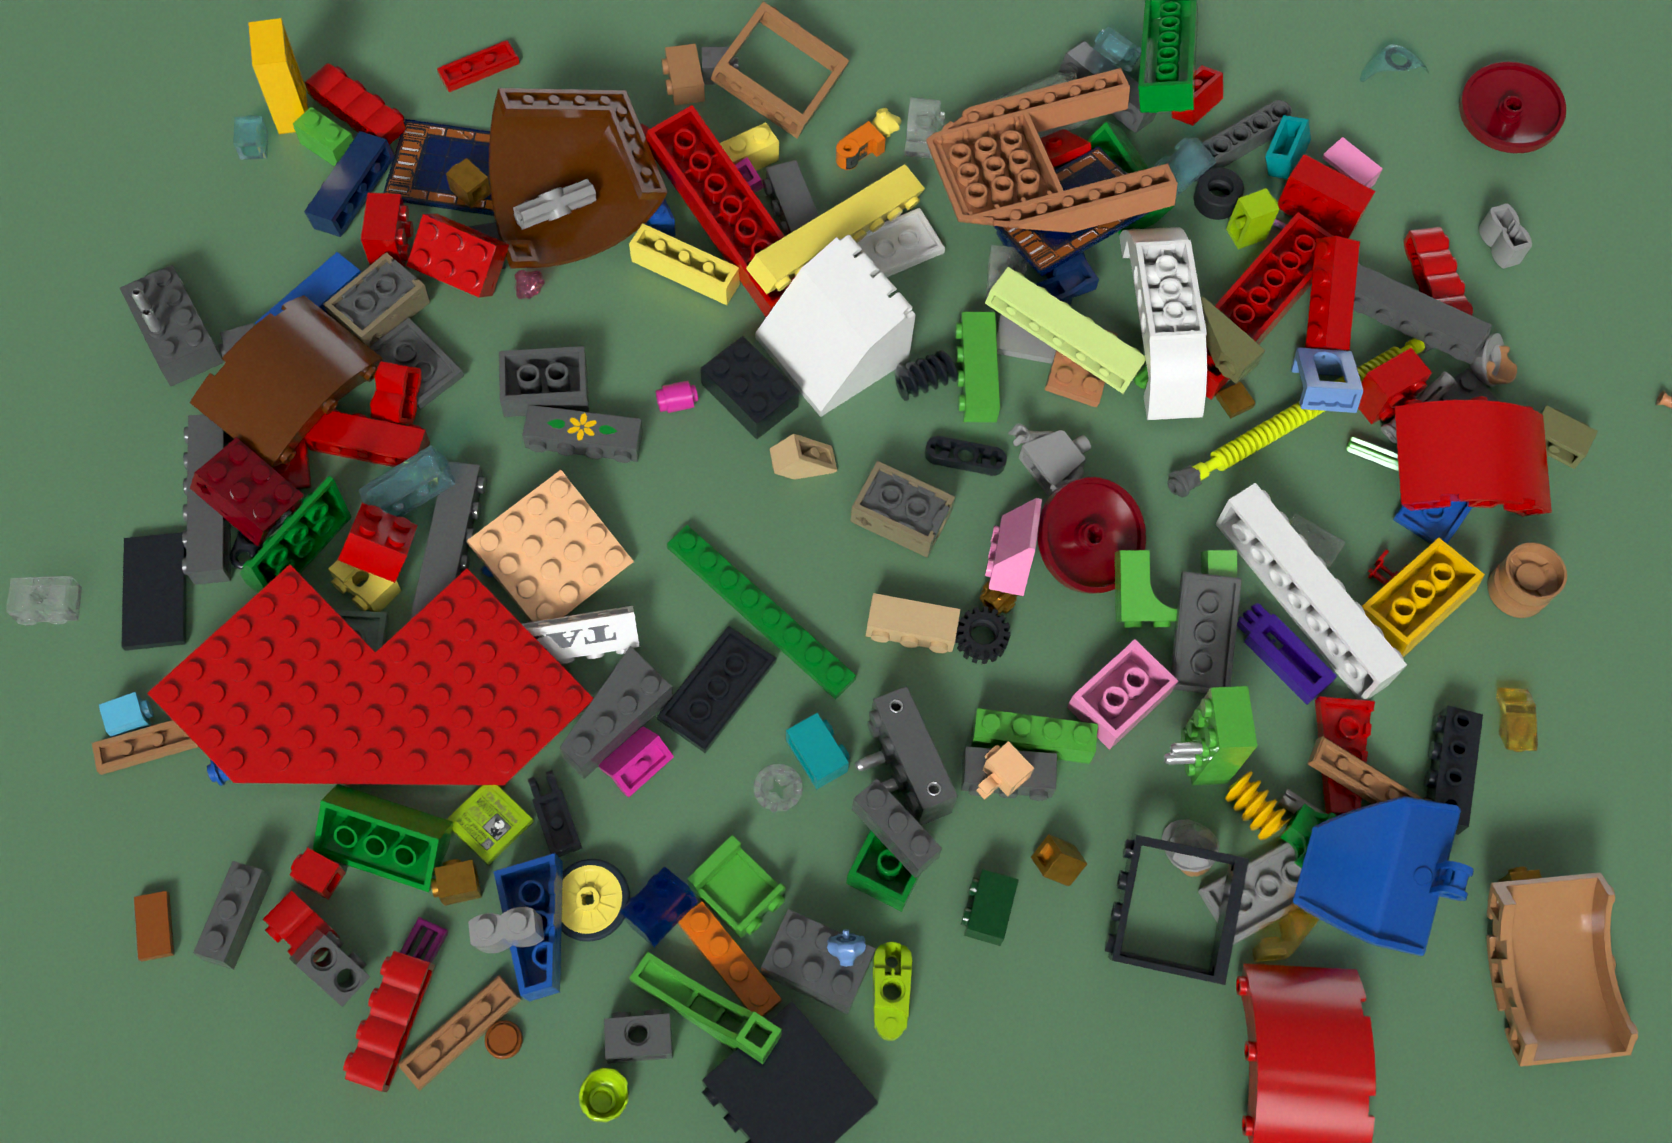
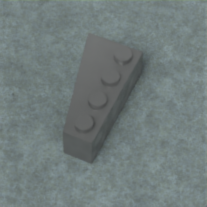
[560,646,673,779]

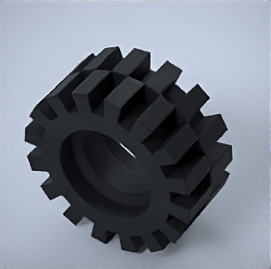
[955,606,1011,664]

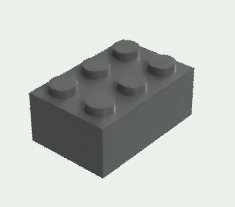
[499,346,589,417]
[761,909,876,1015]

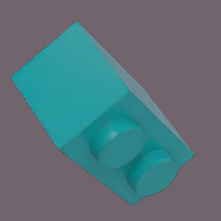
[1265,115,1311,179]
[785,713,850,790]

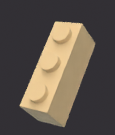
[866,593,961,653]

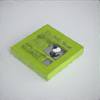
[446,785,534,866]

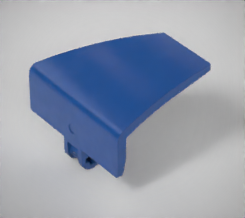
[1293,796,1474,956]

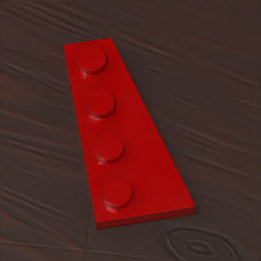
[1315,696,1375,816]

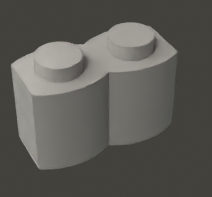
[1479,204,1532,269]
[468,907,544,953]

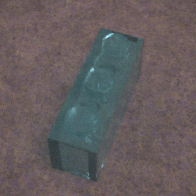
[358,445,456,517]

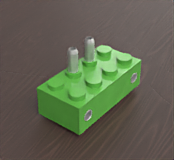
[1164,686,1257,785]

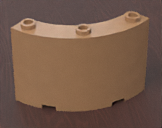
[1487,872,1638,1067]

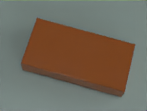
[134,891,174,962]

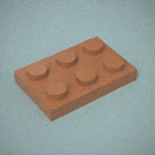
[1044,329,1118,408]

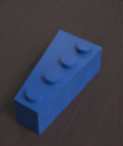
[493,853,563,1002]

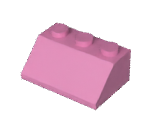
[985,498,1042,596]

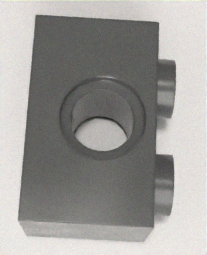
[604,1009,673,1064]

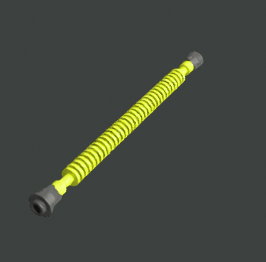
[1167,337,1433,497]

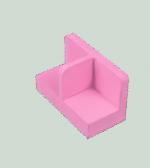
[1322,137,1383,188]

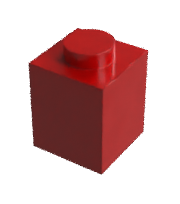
[289,847,346,900]

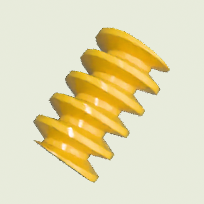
[1225,771,1292,840]

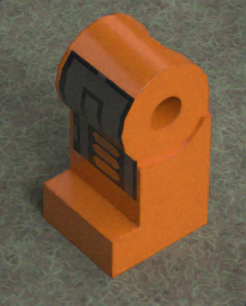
[836,121,886,170]

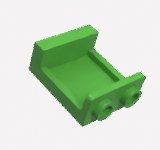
[687,835,786,938]

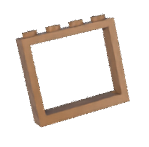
[710,1,850,139]

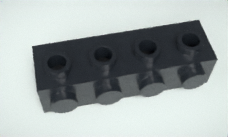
[1423,705,1483,835]

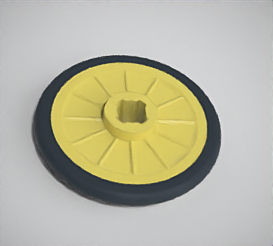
[561,859,630,942]

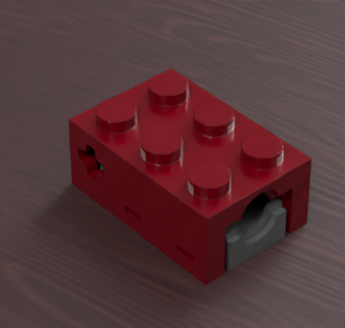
[190,437,304,546]

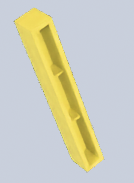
[746,164,925,294]

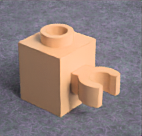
[976,741,1034,800]

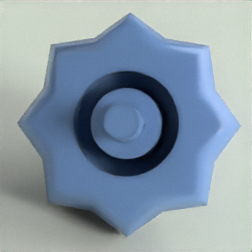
[827,929,866,967]

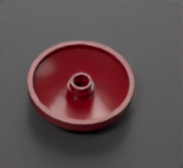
[1459,62,1567,153]
[1037,477,1146,594]

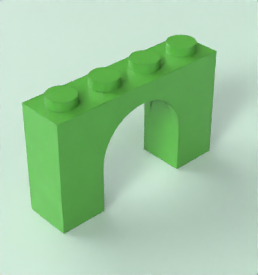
[1115,550,1238,628]

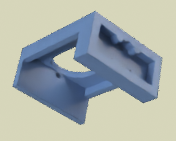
[1291,348,1364,413]

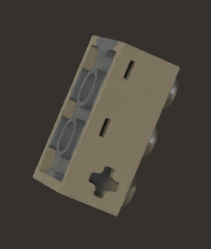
[324,252,430,347]
[850,461,955,558]

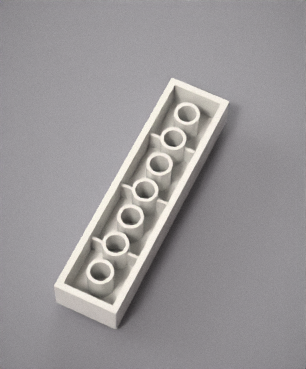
[1215,483,1407,700]

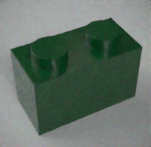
[961,869,1019,946]

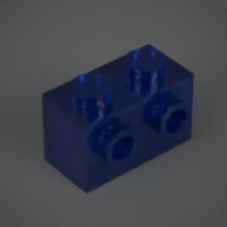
[620,866,698,947]

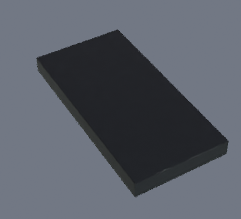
[121,532,187,651]
[657,626,777,753]

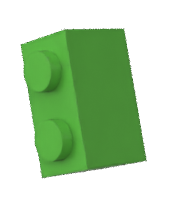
[293,107,353,167]

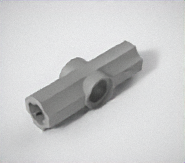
[513,179,596,230]

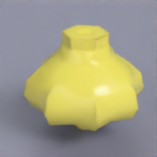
[872,108,902,137]

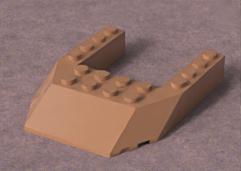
[926,68,1178,233]

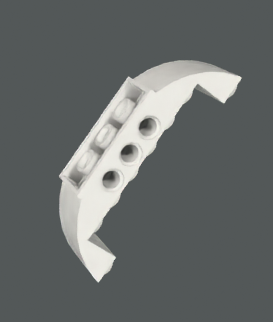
[1119,227,1207,420]

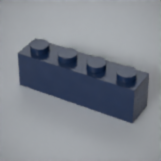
[304,131,395,237]

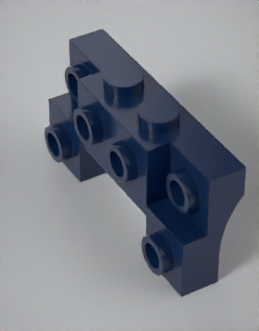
[996,227,1099,305]

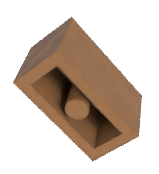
[661,43,705,106]

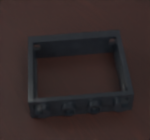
[1105,834,1249,985]

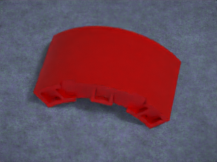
[1395,396,1552,517]
[1236,963,1376,1143]

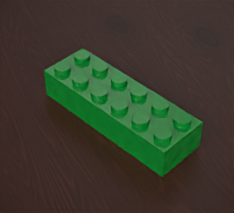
[1138,0,1198,113]

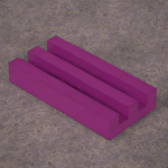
[400,917,448,963]

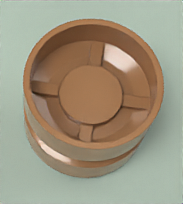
[1488,543,1567,618]

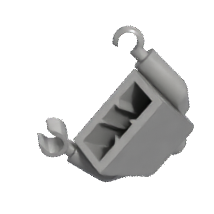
[1008,423,1091,497]

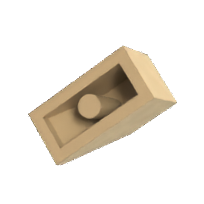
[770,434,837,479]

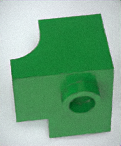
[1280,803,1336,868]

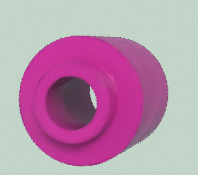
[655,380,698,413]

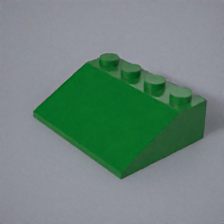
[240,476,352,593]

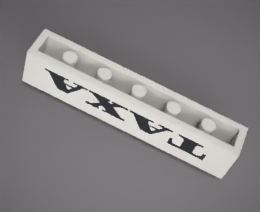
[522,606,639,664]

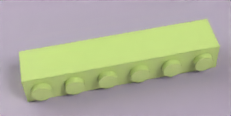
[985,267,1146,394]

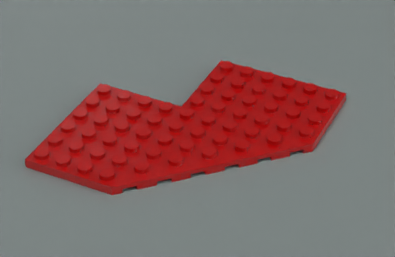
[147,565,594,786]

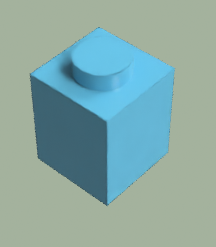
[99,692,154,737]

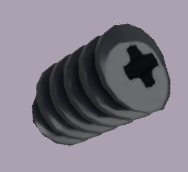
[895,350,958,401]

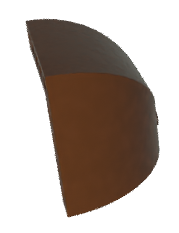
[489,88,668,269]

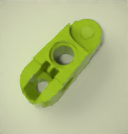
[872,942,912,1041]

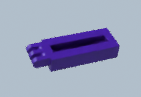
[1237,603,1337,705]

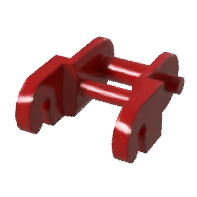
[1368,549,1407,588]

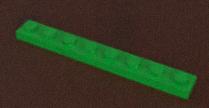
[667,525,857,700]

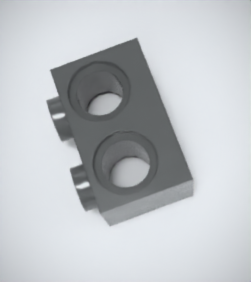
[289,929,370,1007]

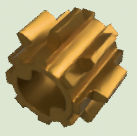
[979,580,1017,615]

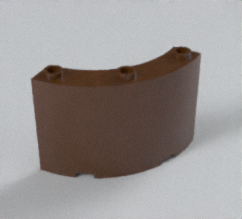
[190,295,383,468]

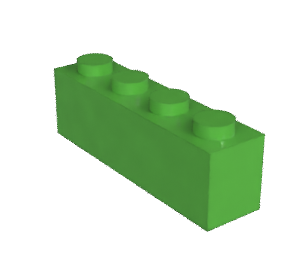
[955,312,1000,422]
[971,708,1098,764]

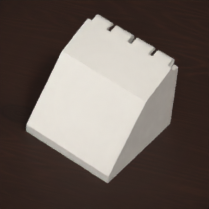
[755,235,916,417]

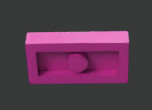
[598,726,674,798]

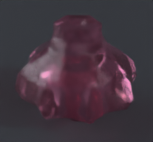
[514,270,545,300]

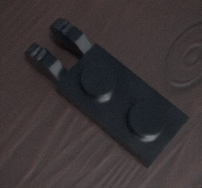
[528,770,582,857]

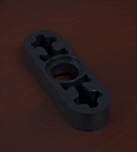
[925,436,1007,476]

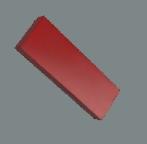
[437,40,520,92]

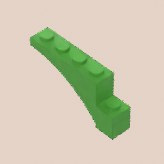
[629,952,782,1064]

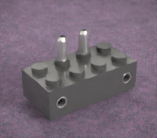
[120,265,224,387]
[855,686,958,826]

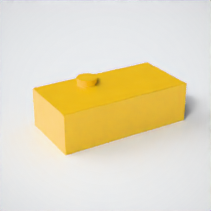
[248,18,308,134]
[1362,538,1485,657]

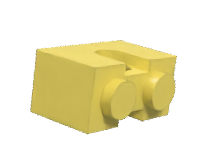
[328,560,401,612]

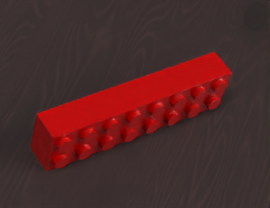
[646,105,796,317]
[1206,212,1333,400]

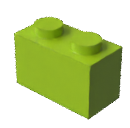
[1226,188,1280,250]

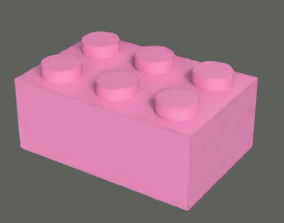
[1067,639,1178,750]

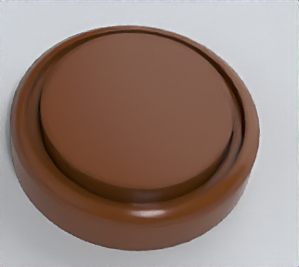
[485,1020,523,1059]

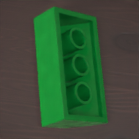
[1071,122,1175,235]
[313,784,453,892]

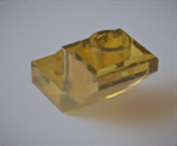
[1496,688,1538,752]
[1252,910,1319,962]

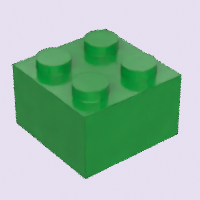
[846,830,921,912]

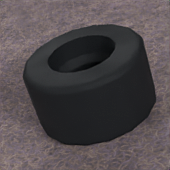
[1193,167,1244,220]

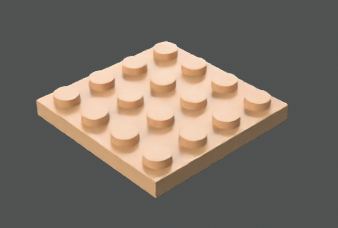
[466,470,634,622]

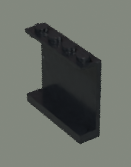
[702,1002,879,1143]

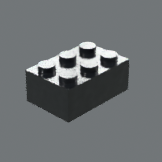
[701,336,799,440]

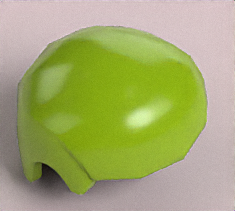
[578,1067,629,1123]

